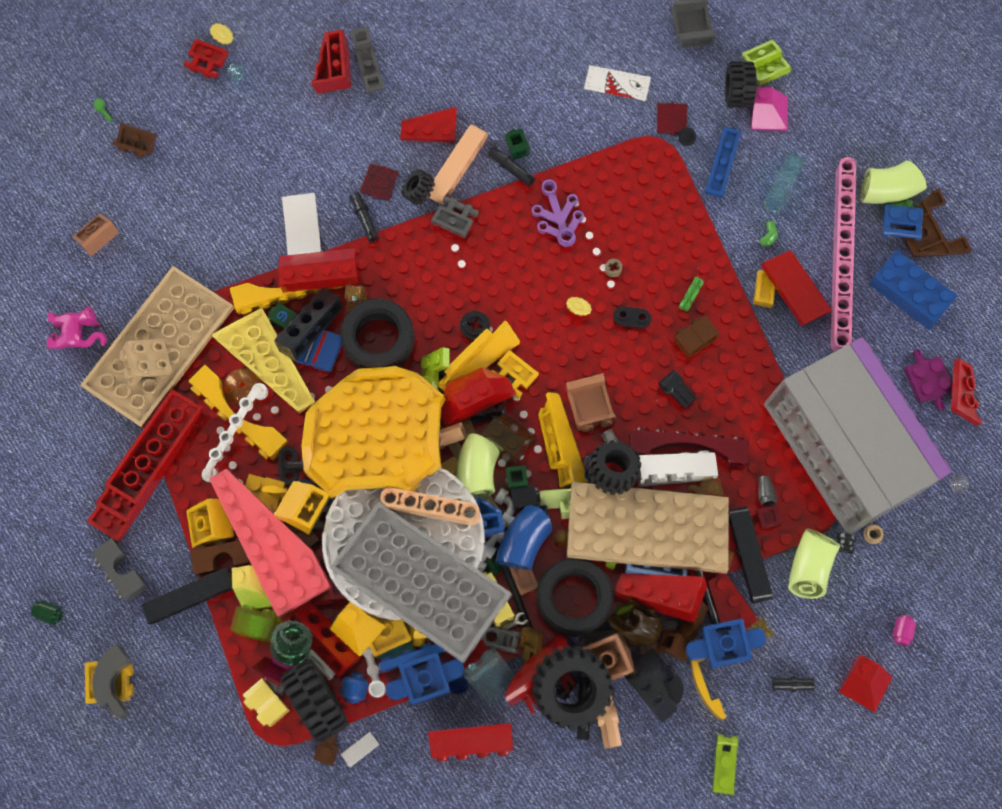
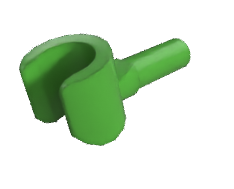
[93,98,113,122]

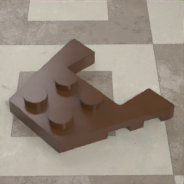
[896,188,972,258]

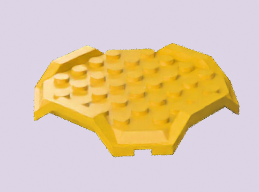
[302,366,446,499]

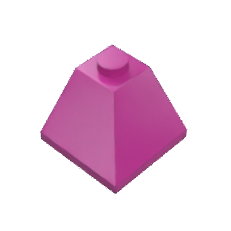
[751,87,788,131]

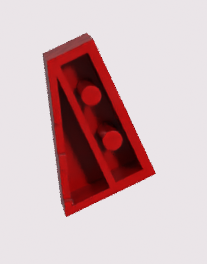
[311,29,352,94]

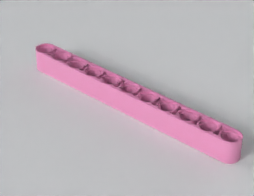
[830,157,856,352]

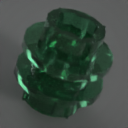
[270,620,312,666]

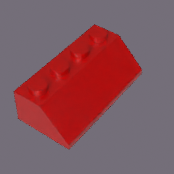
[278,248,358,293]
[428,723,513,762]

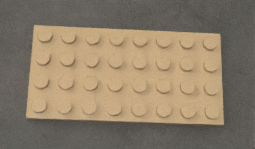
[80,266,234,429]
[567,482,728,573]

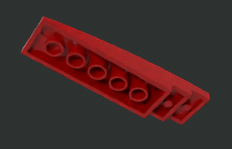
[86,389,204,543]

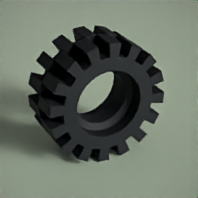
[401,169,435,205]

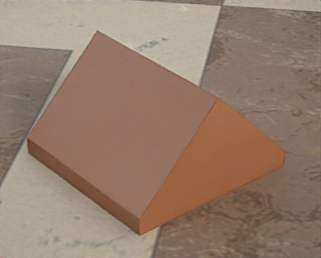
[72,213,119,257]

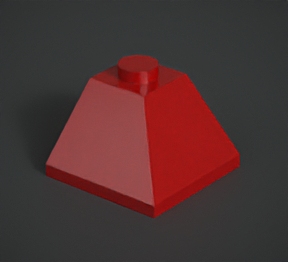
[838,654,893,712]

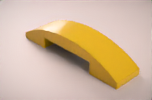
[690,659,726,720]

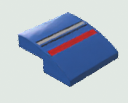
[293,330,342,372]

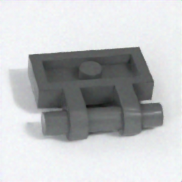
[431,196,479,238]

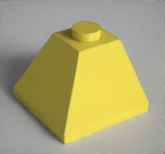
[232,565,272,610]

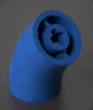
[494,505,552,570]

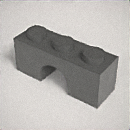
[92,538,149,602]

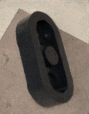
[613,306,651,329]
[278,447,300,486]

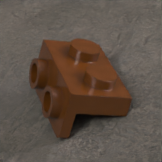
[112,123,157,158]

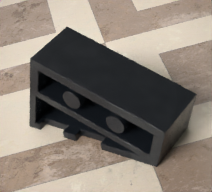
[624,648,678,723]

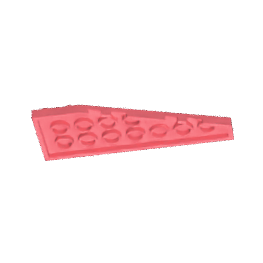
[209,469,332,617]

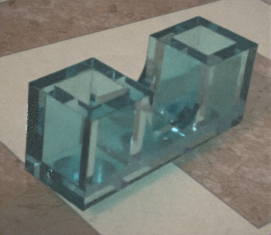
[762,152,806,214]

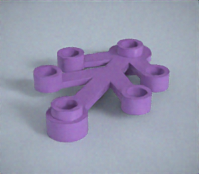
[532,179,584,247]

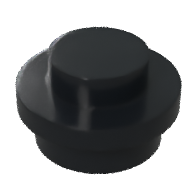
[678,128,696,146]

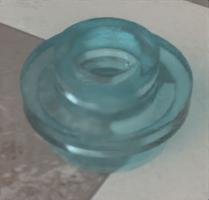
[227,63,244,81]

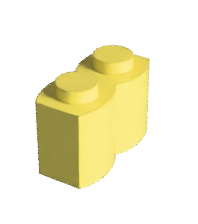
[243,679,290,727]

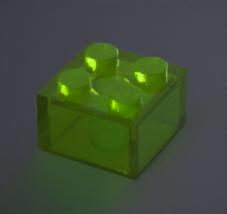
[230,604,282,644]

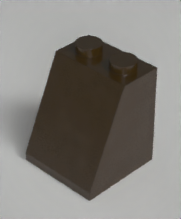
[482,414,537,467]

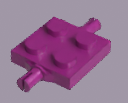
[904,349,953,411]

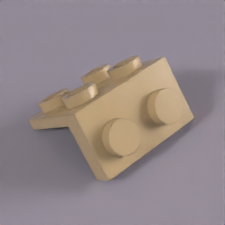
[119,339,172,385]

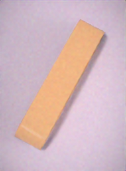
[427,124,488,205]
[381,488,480,526]

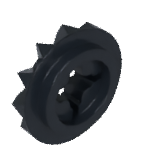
[460,311,490,340]

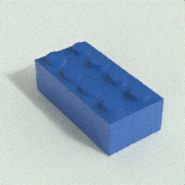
[869,250,958,330]

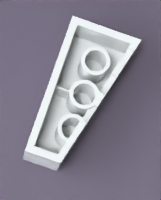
[637,450,718,487]

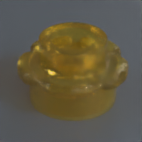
[552,530,568,547]

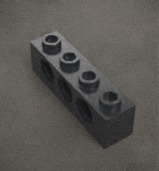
[274,288,344,361]

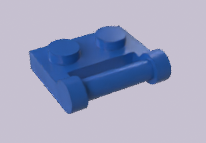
[882,204,923,241]

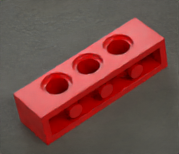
[285,600,362,678]

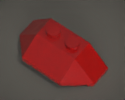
[441,367,516,427]

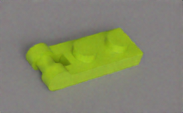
[712,734,738,795]

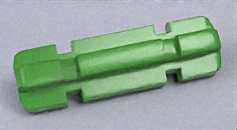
[679,277,704,312]

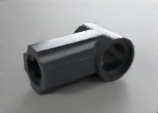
[658,370,697,409]

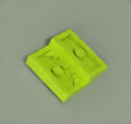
[741,40,791,86]

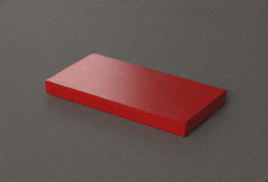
[760,250,832,327]

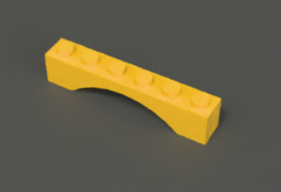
[230,283,343,315]
[189,365,290,461]

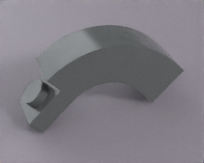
[92,644,133,720]

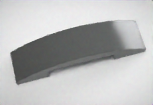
[350,27,385,94]

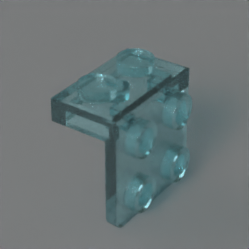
[463,648,515,704]

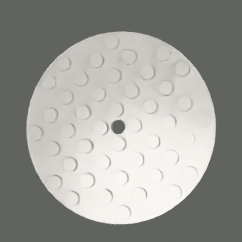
[322,467,485,620]

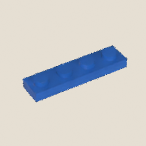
[704,127,742,199]
[378,643,447,674]

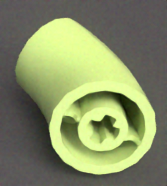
[860,160,927,204]
[456,434,500,499]
[788,528,840,599]

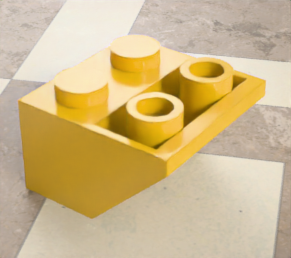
[274,481,330,534]

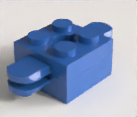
[685,619,766,670]
[386,652,464,706]

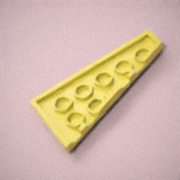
[212,308,315,413]

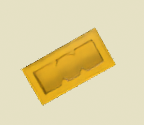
[753,269,775,309]

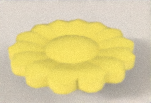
[210,23,233,44]
[566,297,592,316]

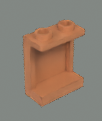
[565,373,616,432]

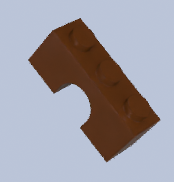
[190,538,251,577]
[657,603,709,662]

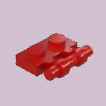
[183,39,229,79]

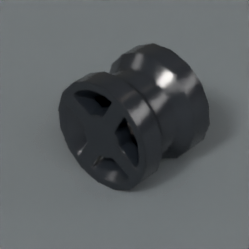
[836,533,857,554]

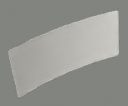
[282,193,321,255]

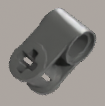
[482,627,521,654]

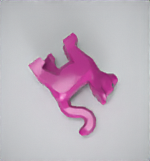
[47,307,107,349]

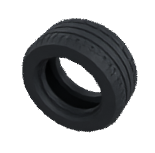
[340,298,415,369]
[536,558,614,637]

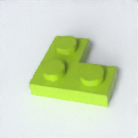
[421,347,449,390]

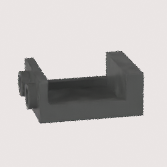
[671,0,716,49]

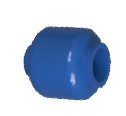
[340,672,369,704]

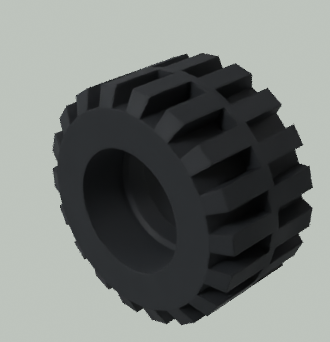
[725,61,757,108]
[588,440,641,495]

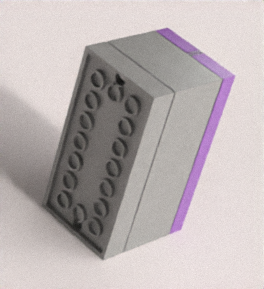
[764,337,952,534]

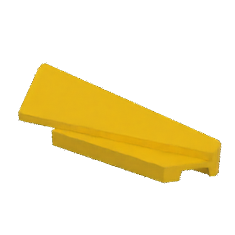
[438,321,520,391]
[538,392,588,488]

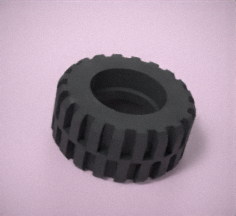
[532,646,614,730]
[281,659,349,742]

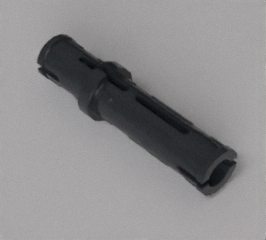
[488,146,535,187]
[349,192,380,243]
[576,677,591,740]

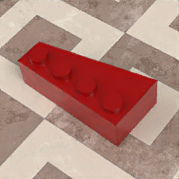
[615,573,707,623]

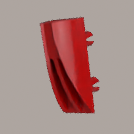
[505,634,577,714]

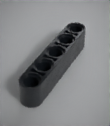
[728,506,773,604]
[141,568,233,624]

